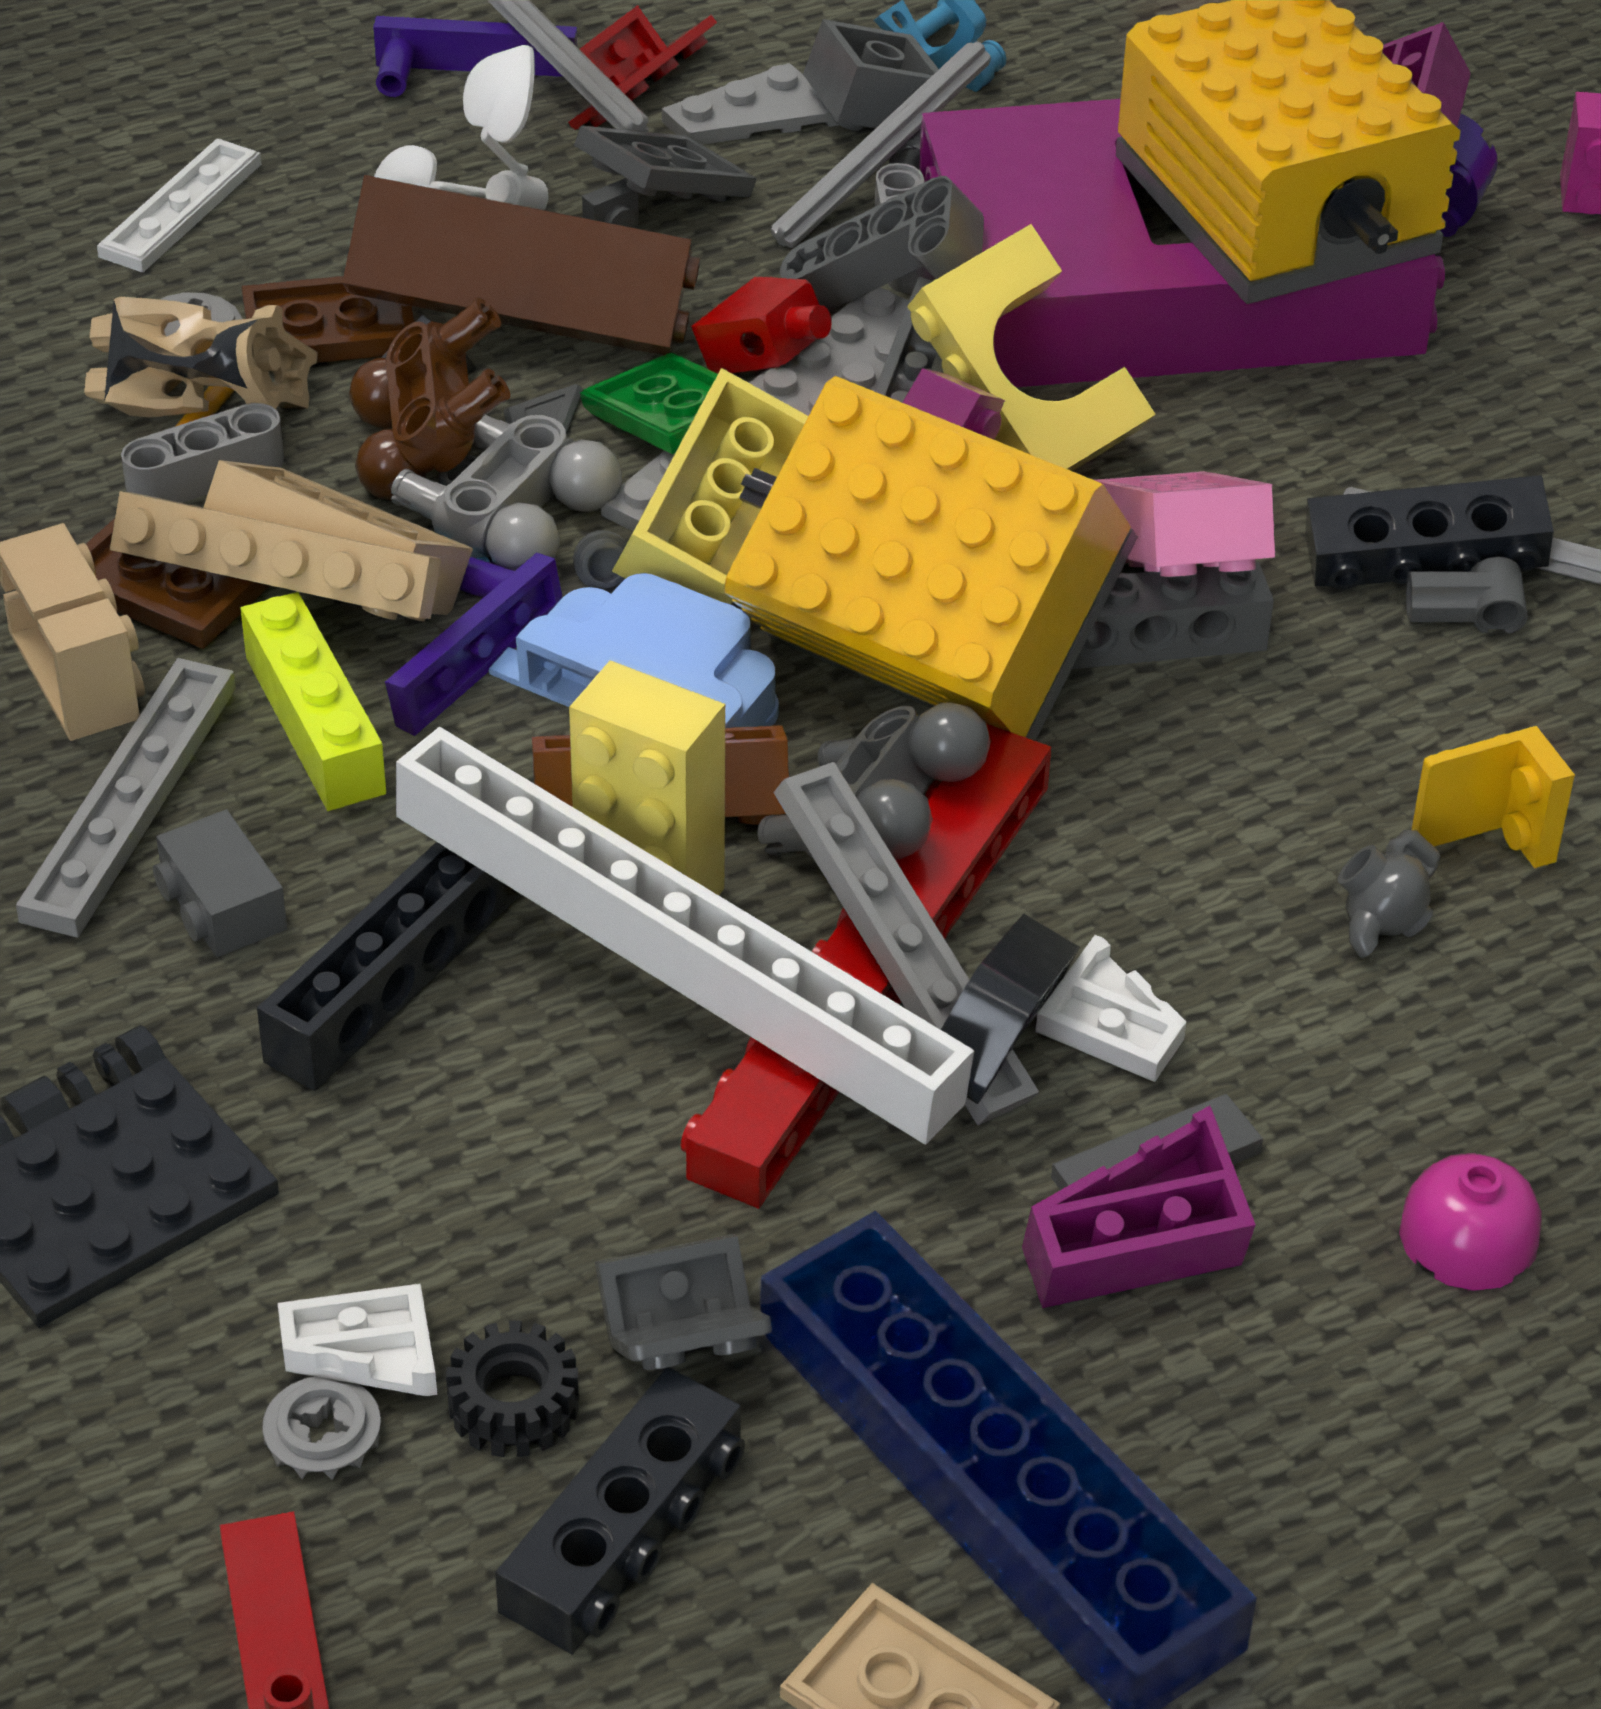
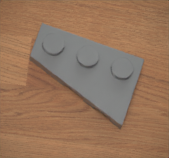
[662,63,839,145]

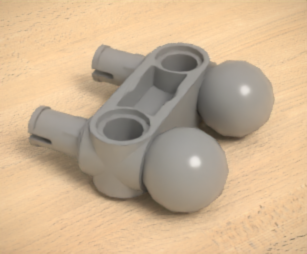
[391,415,622,571]

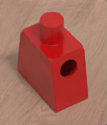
[691,277,832,374]

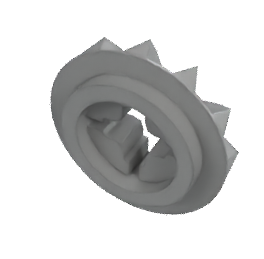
[262,1377,381,1480]

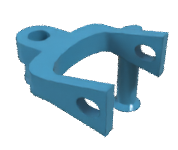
[874,0,1007,92]

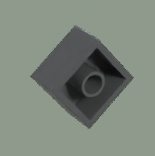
[803,19,939,131]

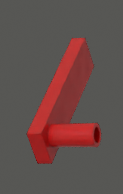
[219,1511,329,1709]

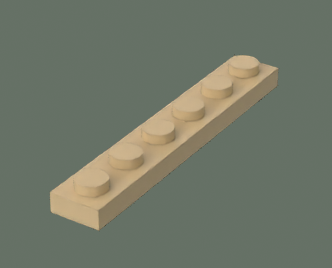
[110,491,441,619]

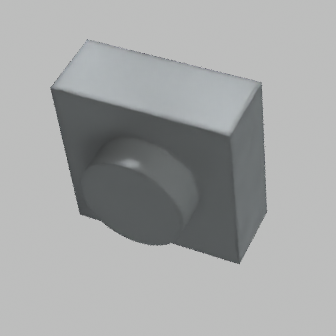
[582,178,639,229]

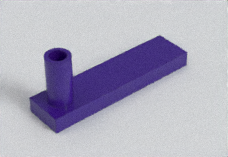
[373,16,578,97]
[385,552,563,736]

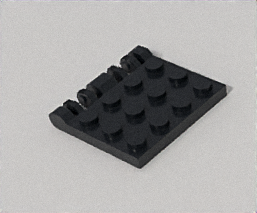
[0,1025,279,1328]

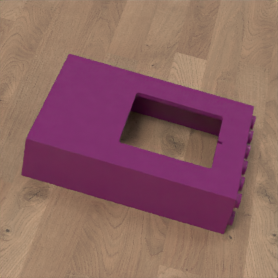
[919,99,1445,387]

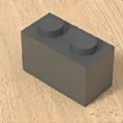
[153,809,287,957]

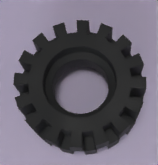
[446,1320,579,1457]

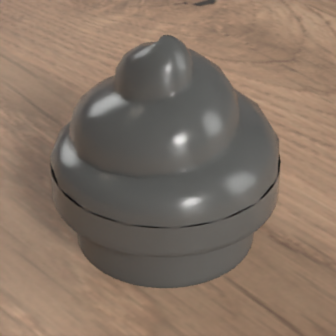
[573,530,627,588]

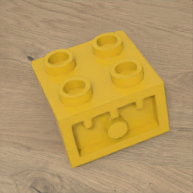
[1411,726,1575,868]

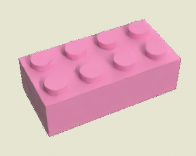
[1094,471,1275,577]

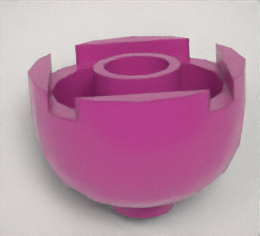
[1399,1153,1542,1291]

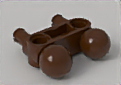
[349,297,511,501]

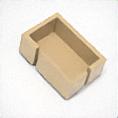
[0,523,145,741]

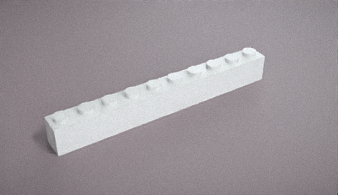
[396,726,974,1145]

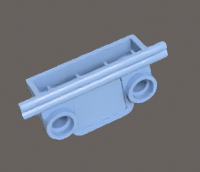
[489,573,779,728]

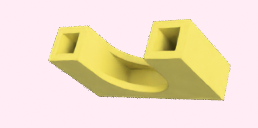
[907,224,1156,471]

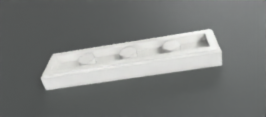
[97,138,262,273]

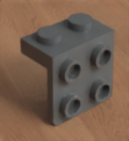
[595,1234,772,1370]

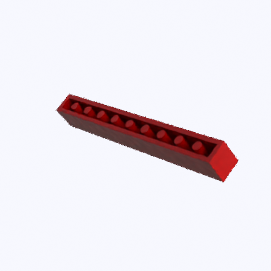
[681,724,1052,1209]

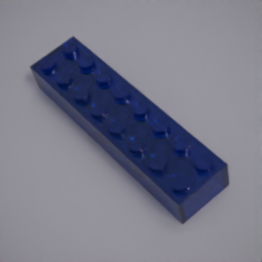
[760,1210,1257,1709]

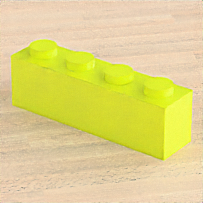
[240,592,386,811]

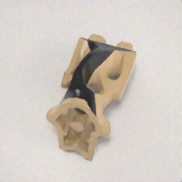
[84,297,317,417]

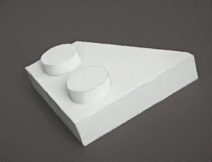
[1036,935,1186,1082]
[278,1284,437,1396]

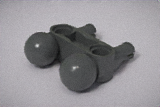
[758,702,991,860]

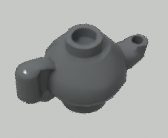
[1338,830,1441,958]

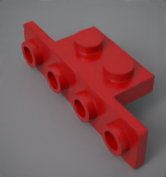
[568,5,717,130]

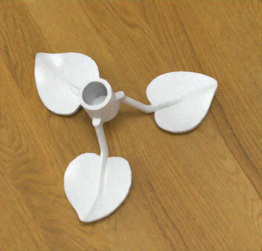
[374,45,548,210]

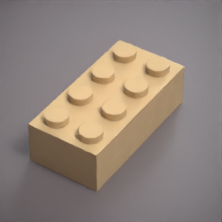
[203,460,473,621]

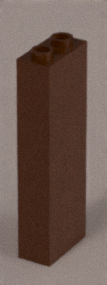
[342,175,700,355]

